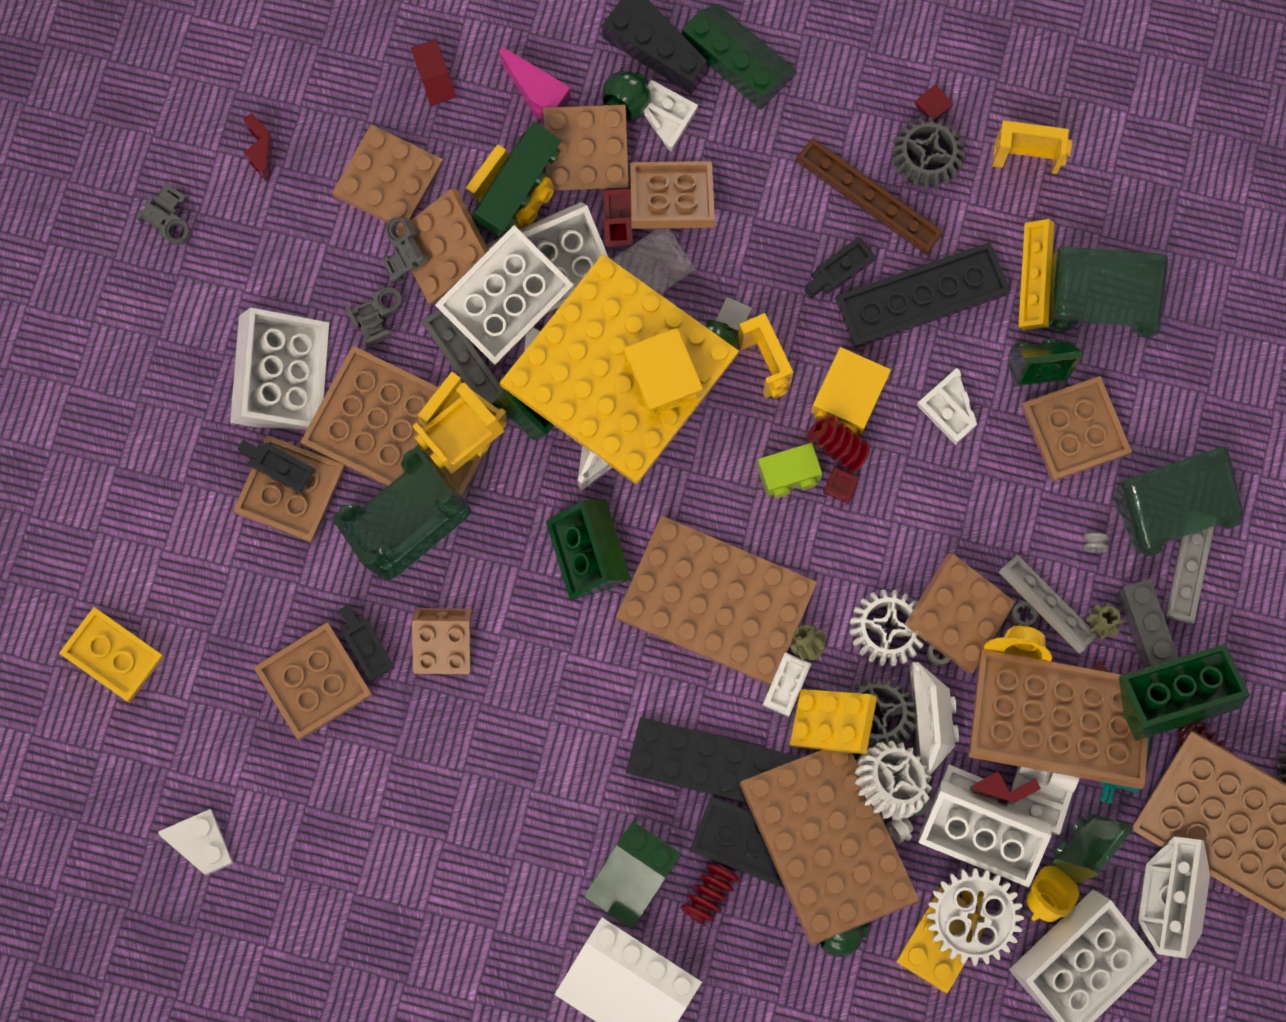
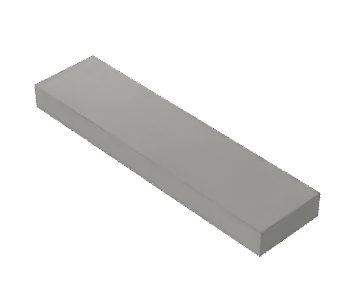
[1164,509,1216,625]
[999,555,1098,654]

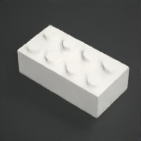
[919,781,1052,887]

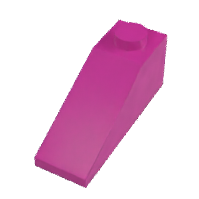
[499,47,571,121]

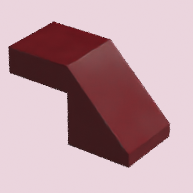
[410,39,456,106]
[243,113,273,181]
[603,188,633,247]
[969,772,1041,805]

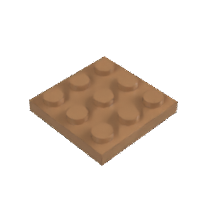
[543,105,629,191]
[332,125,444,229]
[630,161,715,229]
[396,189,489,305]
[1021,376,1132,482]
[233,435,345,544]
[904,553,1015,673]
[253,622,373,741]

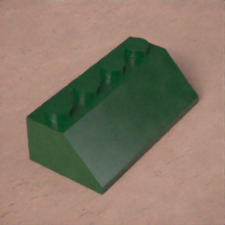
[682,4,797,110]
[471,121,561,236]
[1119,644,1250,741]

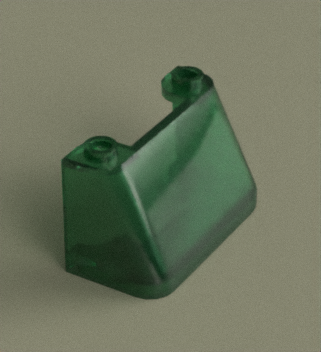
[1048,247,1168,338]
[331,445,471,580]
[1112,447,1245,557]

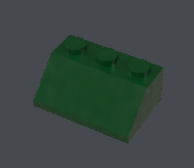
[546,499,631,600]

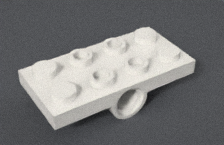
[1006,766,1080,835]

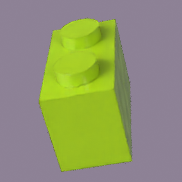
[757,443,822,498]

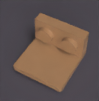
[412,608,472,674]

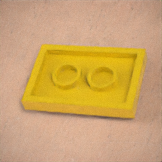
[59,607,164,703]
[790,689,877,754]
[896,886,986,994]

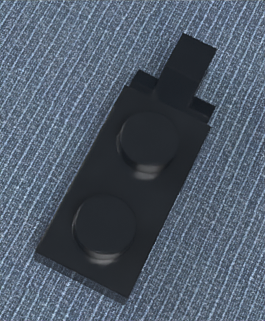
[804,237,876,299]
[238,440,316,495]
[339,604,396,683]

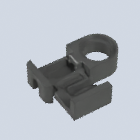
[136,184,192,245]
[382,217,431,281]
[346,287,402,347]

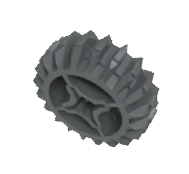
[891,116,966,190]
[846,676,917,750]

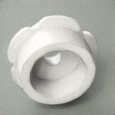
[887,817,913,843]

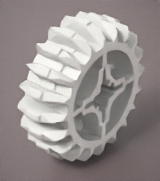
[850,590,924,667]
[854,740,932,820]

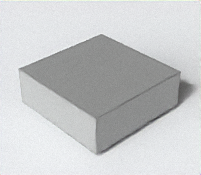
[716,297,752,333]

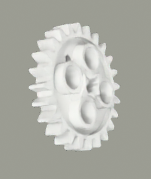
[926,868,1024,966]

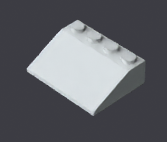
[486,202,609,312]
[435,225,574,365]
[230,308,329,430]
[1009,890,1157,1022]
[555,918,702,1022]

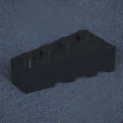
[602,0,707,95]

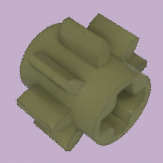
[1086,602,1124,640]
[790,625,827,660]

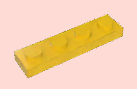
[1018,219,1054,330]

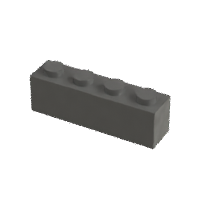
[1117,579,1178,669]

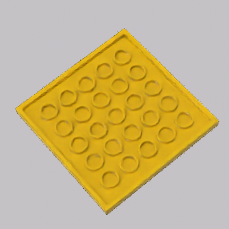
[500,254,739,485]

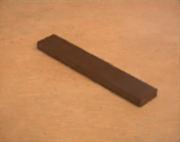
[796,138,944,255]

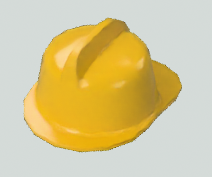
[984,625,1052,662]
[1026,865,1079,922]

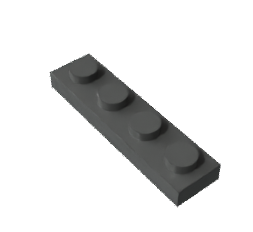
[421,310,504,405]

